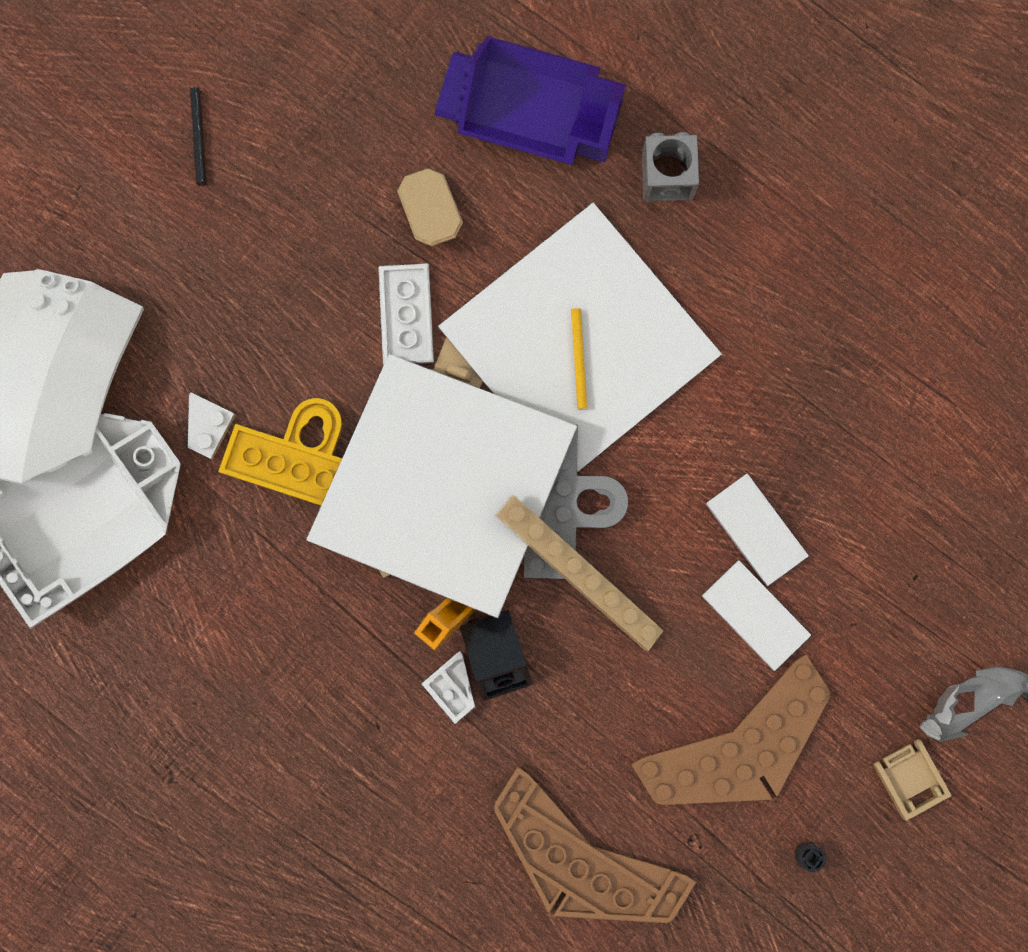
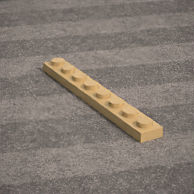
[495,495,663,651]

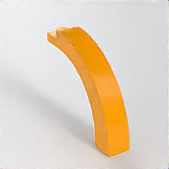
[414,598,476,650]

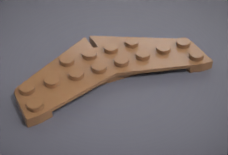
[631,654,830,805]
[494,766,696,923]

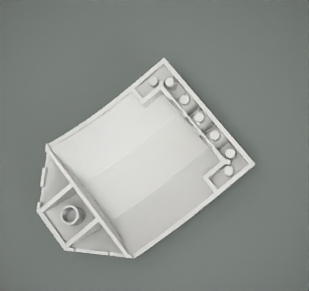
[0,269,144,485]
[0,413,181,629]

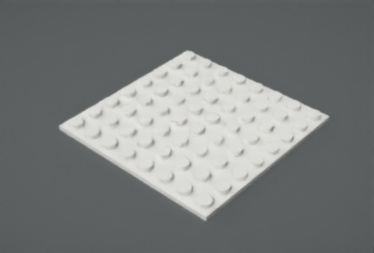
[438,203,722,472]
[306,354,577,618]

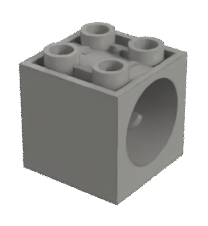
[641,132,699,202]

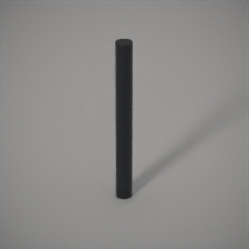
[190,87,206,186]

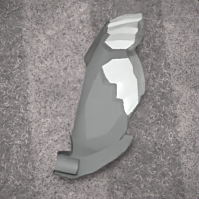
[920,666,1028,742]

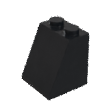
[459,610,533,701]

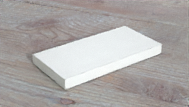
[379,263,434,365]
[706,474,809,586]
[702,560,811,671]

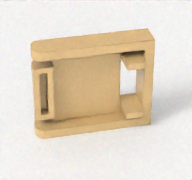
[873,739,952,821]

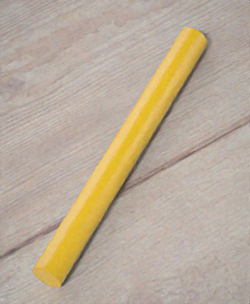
[571,308,588,410]

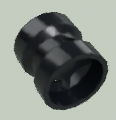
[794,842,826,872]

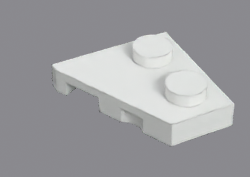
[188,393,236,460]
[422,651,475,723]

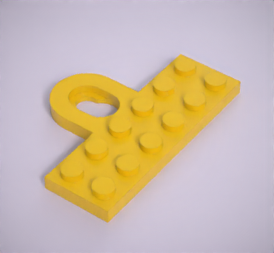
[218,398,343,506]

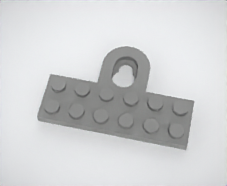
[524,425,628,579]

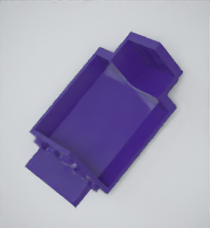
[435,36,626,165]

